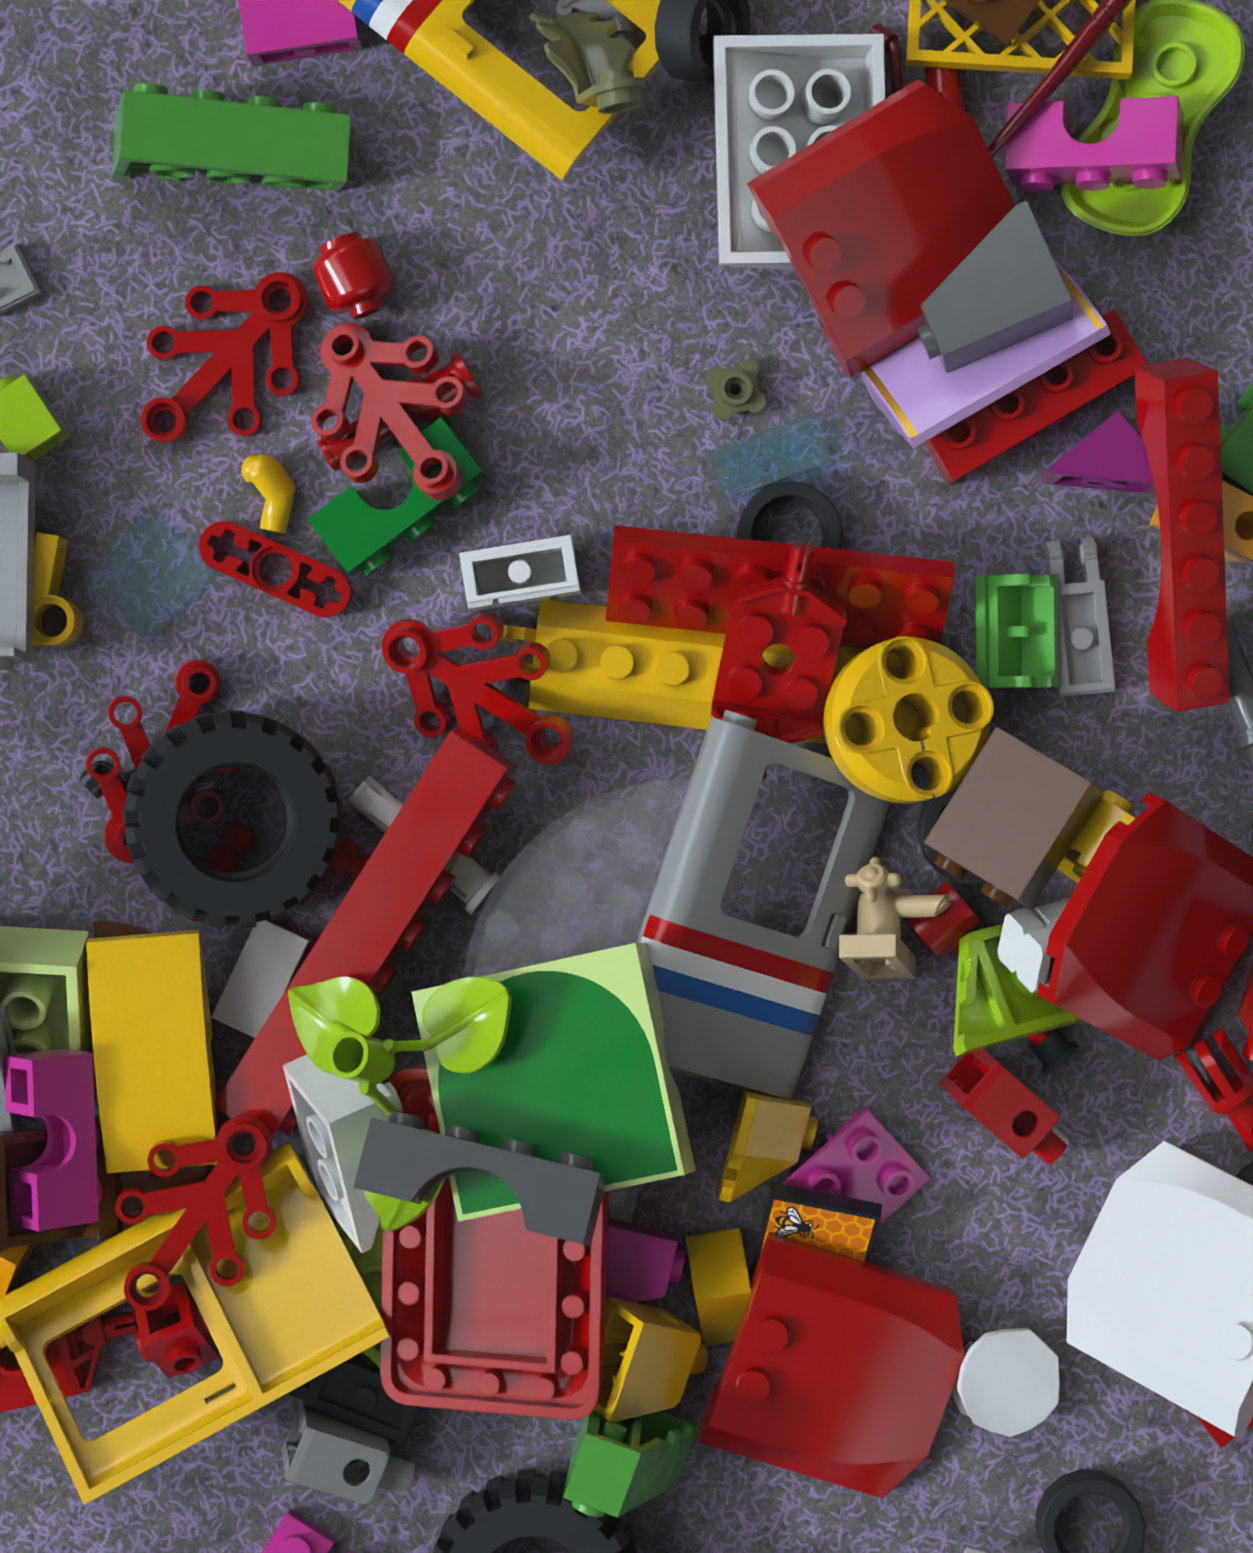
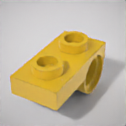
[33,532,84,649]

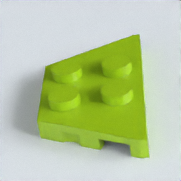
[953,924,1083,1057]

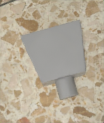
[282,1400,415,1504]

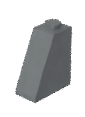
[917,200,1073,373]

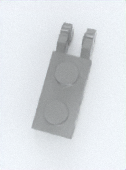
[1045,537,1115,698]

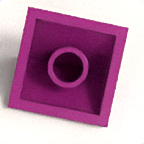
[1041,411,1155,494]

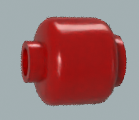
[313,231,394,320]

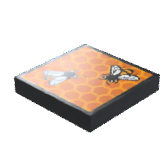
[749,1182,882,1278]

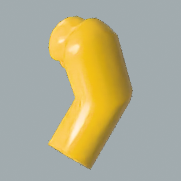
[241,453,296,535]

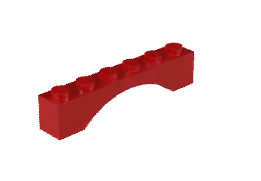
[1135,358,1230,712]

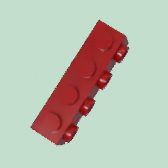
[924,308,1147,485]

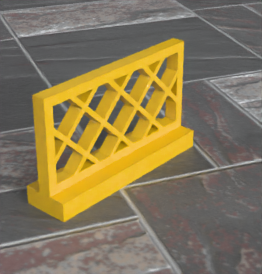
[905,0,1136,80]

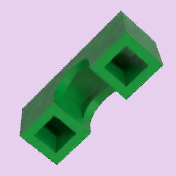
[307,418,485,577]

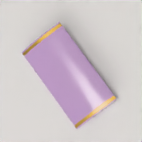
[860,258,1111,448]

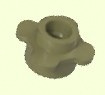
[705,359,766,421]

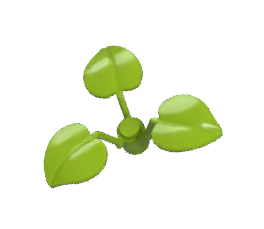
[288,977,512,1231]

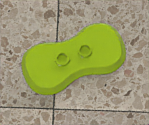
[1060,0,1245,236]

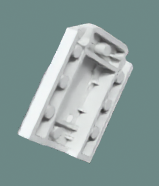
[1067,1141,1253,1438]

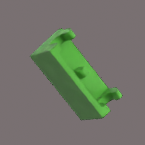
[975,574,1060,689]

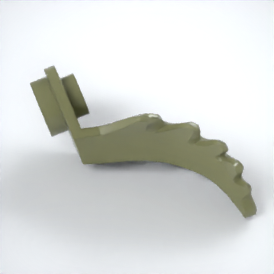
[529,12,647,114]

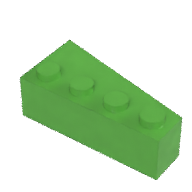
[112,83,351,191]

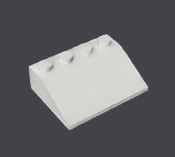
[713,34,885,271]

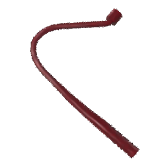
[868,0,1132,158]

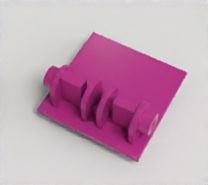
[783,1107,931,1226]

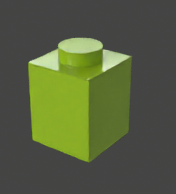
[0,374,71,461]

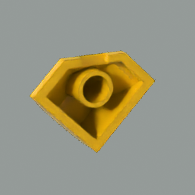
[718,1087,818,1203]

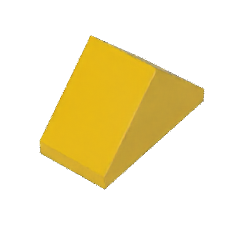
[685,1227,751,1347]

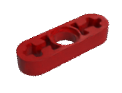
[199,521,353,618]

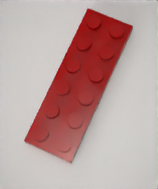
[606,525,955,649]

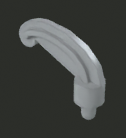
[556,0,633,41]

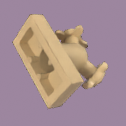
[839,857,950,980]

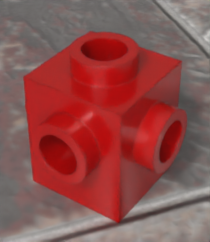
[134,1281,220,1379]

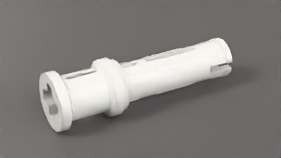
[347,775,502,915]

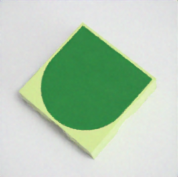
[411,943,696,1222]

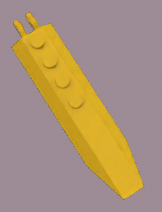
[491,599,969,745]

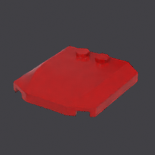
[746,79,1015,378]
[1037,792,1253,1061]
[697,1232,964,1499]

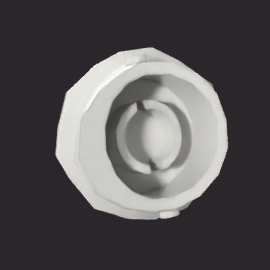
[951,1328,1060,1437]

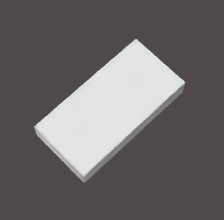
[211,919,311,1038]

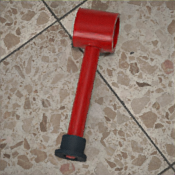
[904,881,1079,1075]

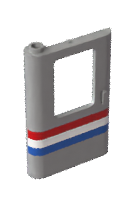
[636,710,890,1100]

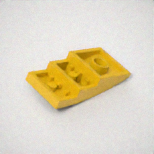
[86,930,218,1173]

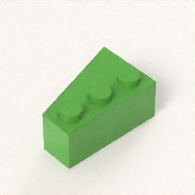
[563,1410,699,1517]

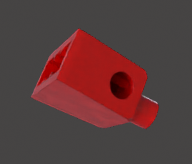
[939,1049,1069,1164]

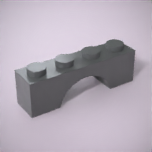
[353,1111,607,1246]

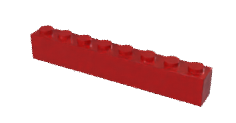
[215,728,518,1140]

